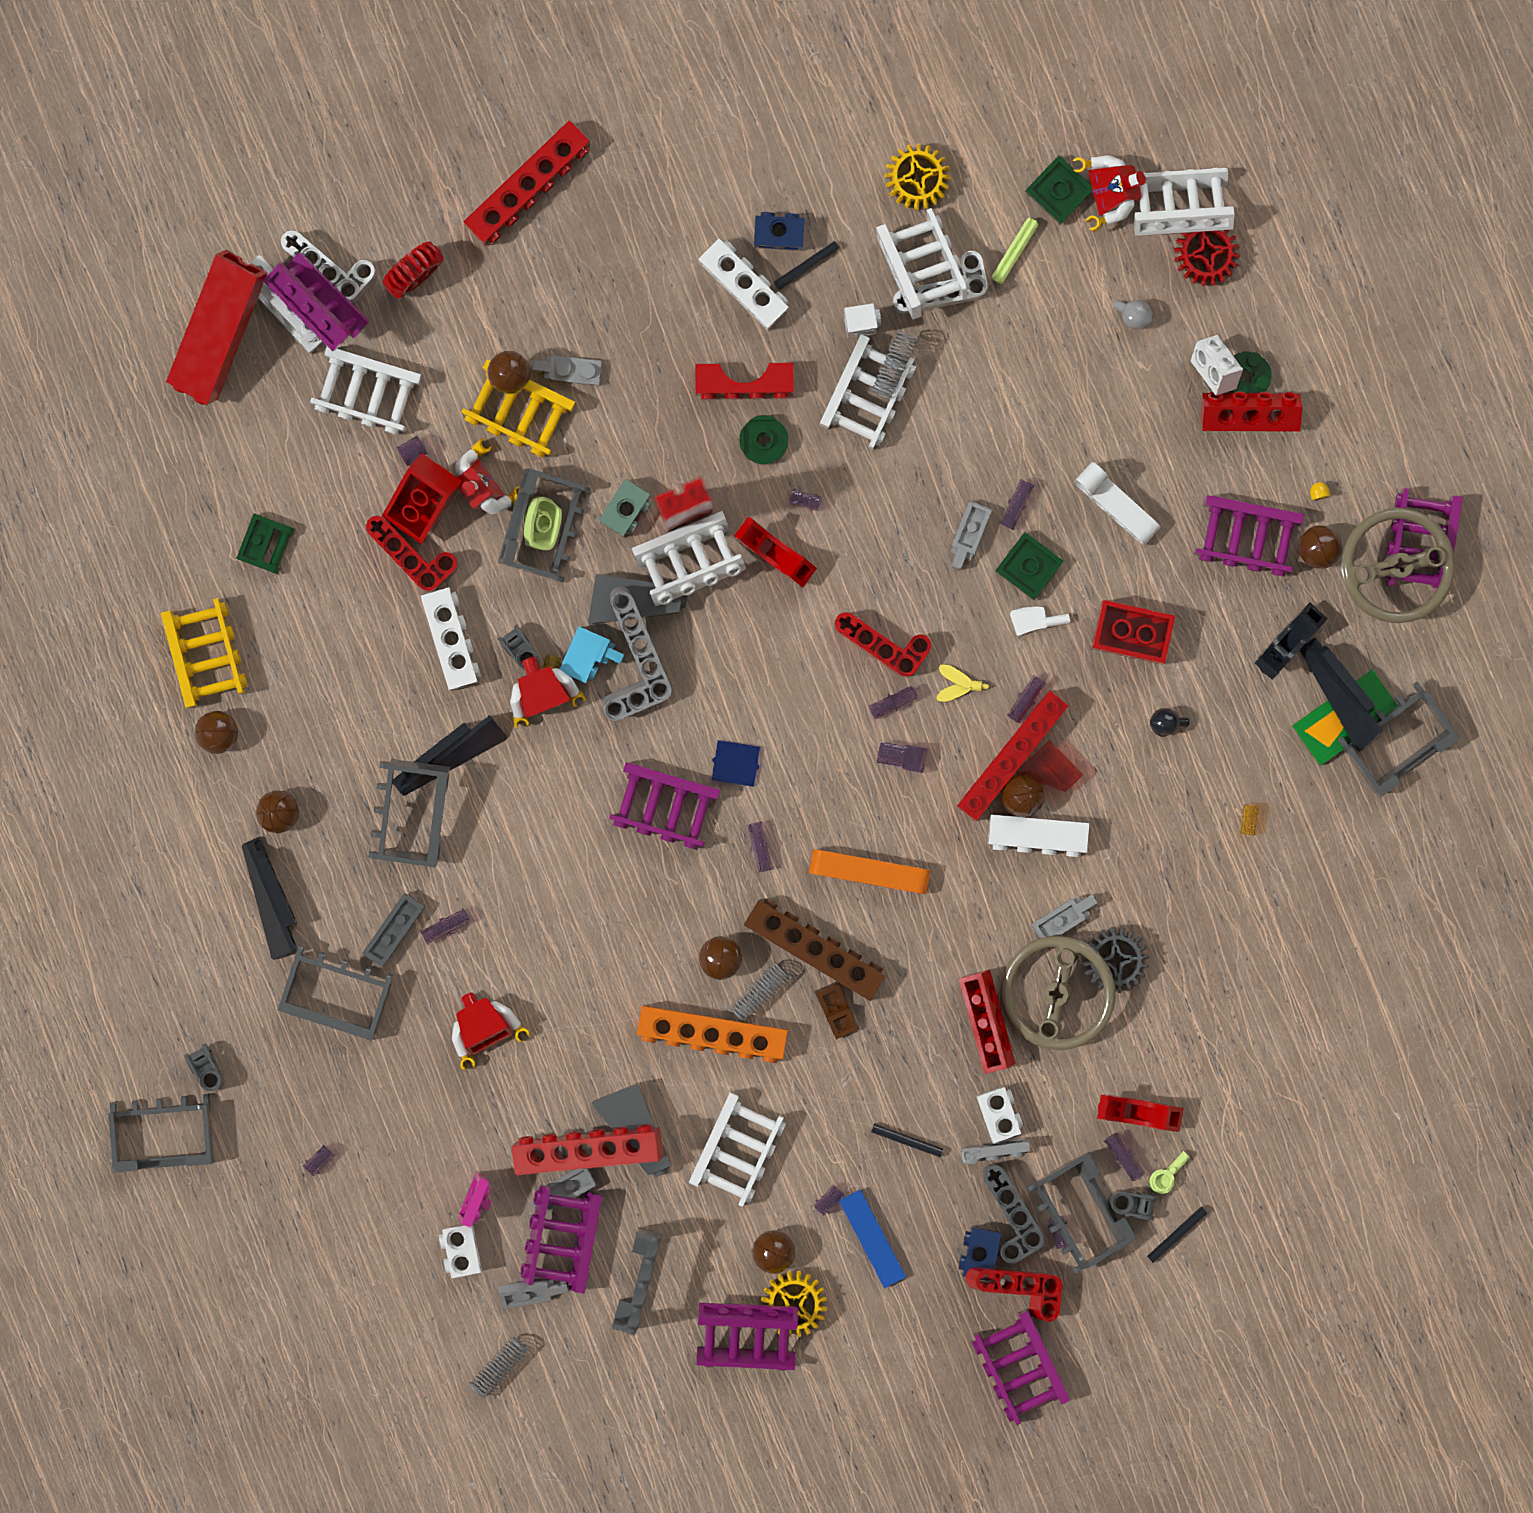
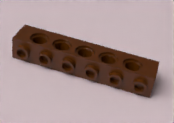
[744,898,885,1001]

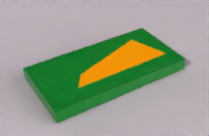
[1292,669,1398,766]

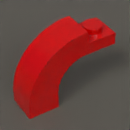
[734,516,817,588]
[1097,1094,1184,1132]

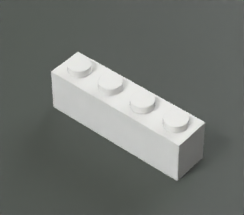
[988,815,1089,857]

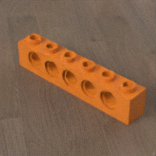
[637,1005,788,1063]

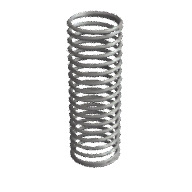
[871,332,918,399]
[729,962,789,1023]
[469,1337,528,1398]

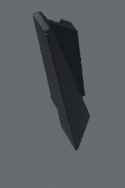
[1300,638,1383,752]
[393,715,507,796]
[242,837,298,960]

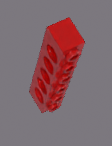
[463,120,591,246]
[956,690,1068,821]
[511,1124,664,1175]

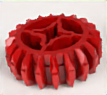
[1173,230,1240,287]
[383,241,444,298]

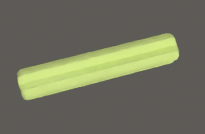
[992,218,1038,284]

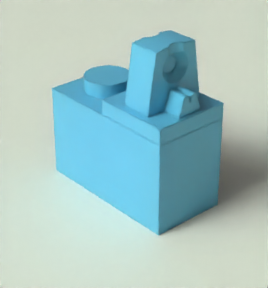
[560,626,625,684]

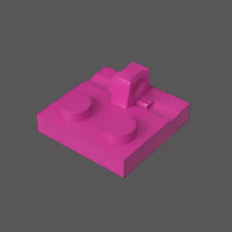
[457,1172,492,1228]

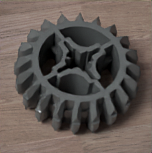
[1083,927,1149,993]

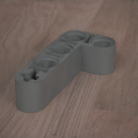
[982,1164,1044,1264]

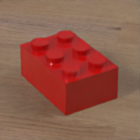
[382,453,462,544]
[1091,600,1175,665]

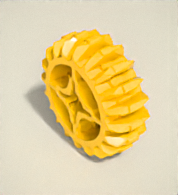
[884,143,951,210]
[761,1271,827,1337]

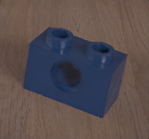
[754,212,804,251]
[958,1226,1001,1281]

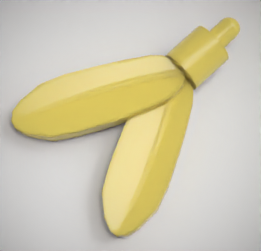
[936,665,989,702]

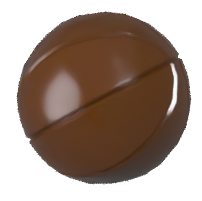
[487,351,531,394]
[1299,525,1342,569]
[194,711,238,754]
[1002,775,1044,818]
[256,790,299,834]
[699,936,742,980]
[752,1230,795,1274]

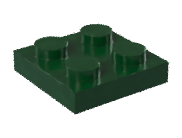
[1025,155,1093,225]
[995,532,1064,601]

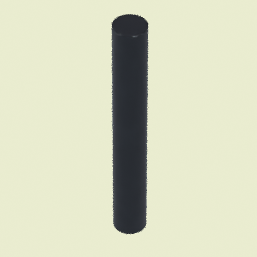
[774,241,840,290]
[871,1123,944,1157]
[1147,1207,1208,1263]

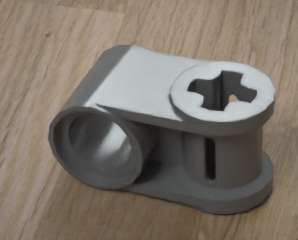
[497,624,540,671]
[184,1043,224,1091]
[1109,1190,1158,1221]

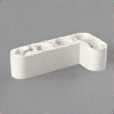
[281,231,377,303]
[893,251,987,314]
[1074,462,1161,546]

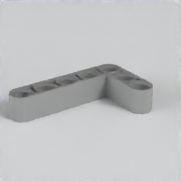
[602,586,672,721]

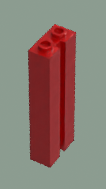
[166,249,268,405]
[655,477,713,532]

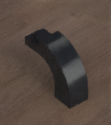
[1255,602,1328,680]

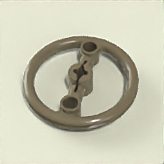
[1341,508,1455,623]
[1001,936,1116,1050]

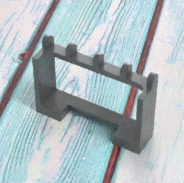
[498,469,590,583]
[1338,682,1460,797]
[368,759,450,868]
[278,945,393,1041]
[108,1094,214,1172]
[1026,1152,1137,1274]
[611,1228,662,1335]

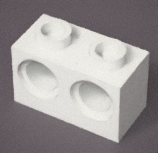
[844,303,881,338]
[1191,335,1243,395]
[976,1086,1024,1143]
[439,1224,482,1278]

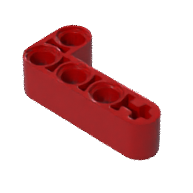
[366,516,458,592]
[835,612,931,677]
[965,1267,1062,1322]

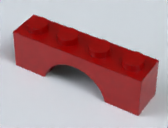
[695,363,794,400]

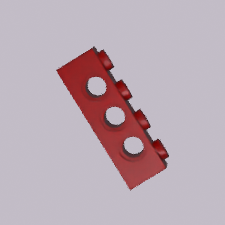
[1200,392,1303,432]
[959,969,1016,1074]

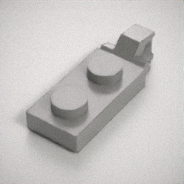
[532,356,602,386]
[950,500,992,570]
[1031,894,1098,938]
[961,1138,1030,1164]
[530,1168,597,1212]
[498,1278,568,1310]

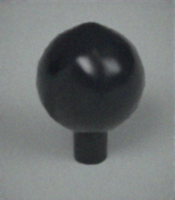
[1150,708,1190,737]

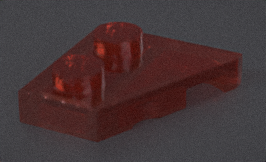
[1015,739,1084,792]

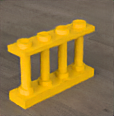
[461,359,576,458]
[161,598,248,709]

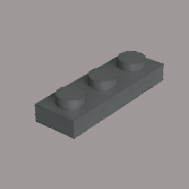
[362,893,425,967]

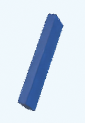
[839,1189,906,1288]

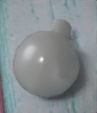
[1114,300,1152,330]

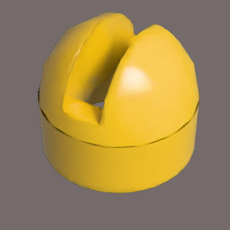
[1310,482,1331,501]

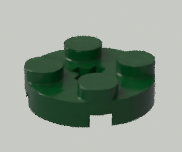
[1227,351,1272,393]
[739,415,788,465]

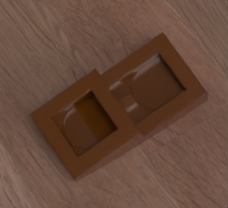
[815,981,858,1039]

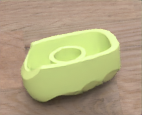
[523,496,562,550]

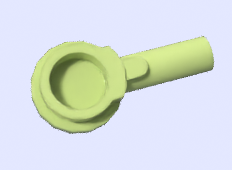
[1149,1151,1190,1194]

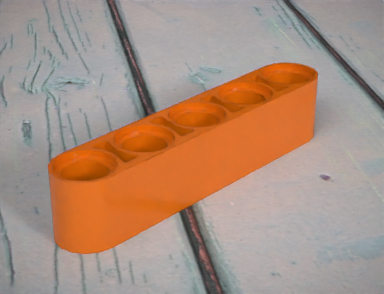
[808,849,931,894]

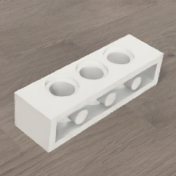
[698,239,789,331]
[421,587,481,691]

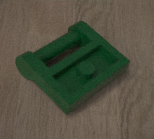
[236,513,296,575]

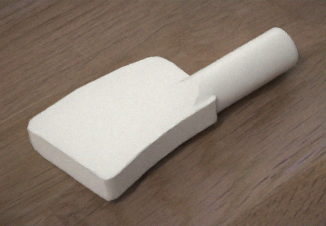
[1010,606,1070,637]

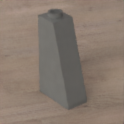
[588,574,688,624]
[592,1083,671,1177]

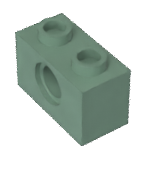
[599,479,652,538]

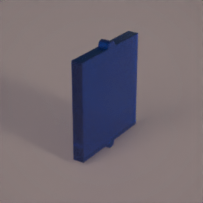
[711,740,760,787]

